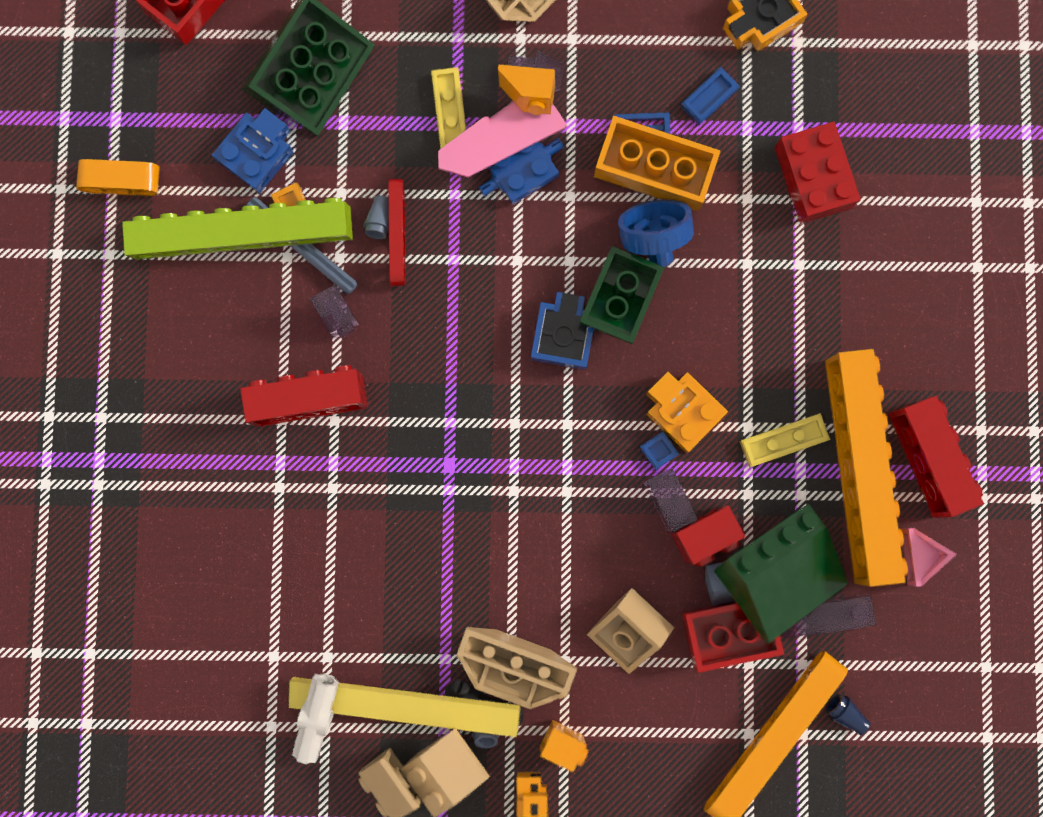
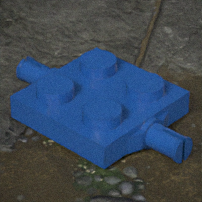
[478,138,564,205]

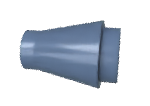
[363,195,389,239]

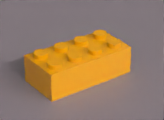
[594,115,720,212]

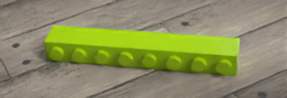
[123,198,353,260]

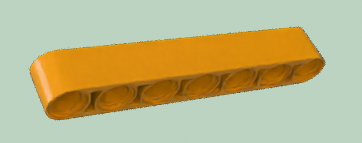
[704,650,848,817]

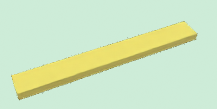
[289,677,520,737]

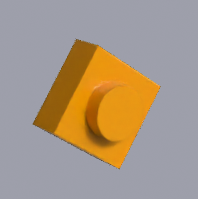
[271,183,306,206]

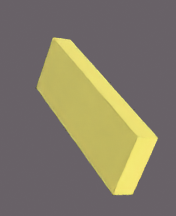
[431,67,466,148]
[739,413,830,468]

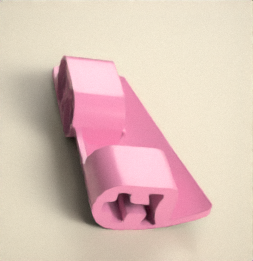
[438,101,566,178]

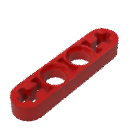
[389,179,406,286]

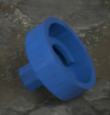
[618,199,694,267]

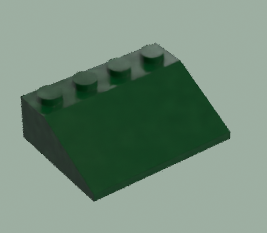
[242,0,375,136]
[714,504,848,644]

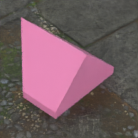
[901,528,957,587]

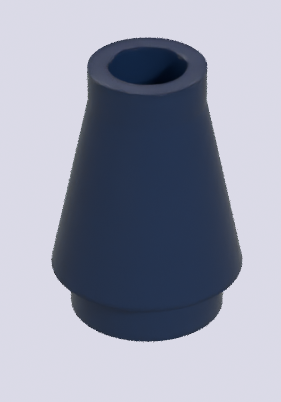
[826,694,870,735]

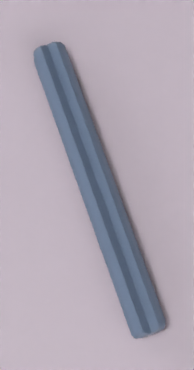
[246,197,357,294]

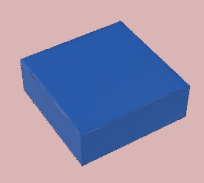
[639,431,679,470]

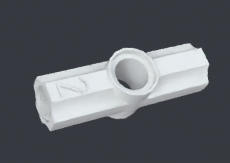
[292,673,339,764]

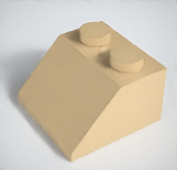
[587,588,674,674]
[400,728,490,817]
[358,747,421,817]

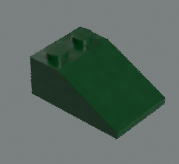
[579,246,665,345]

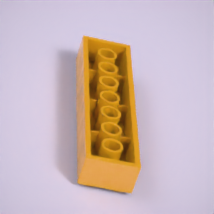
[825,349,908,586]

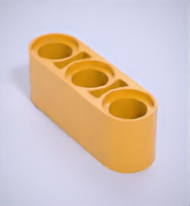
[76,159,160,196]

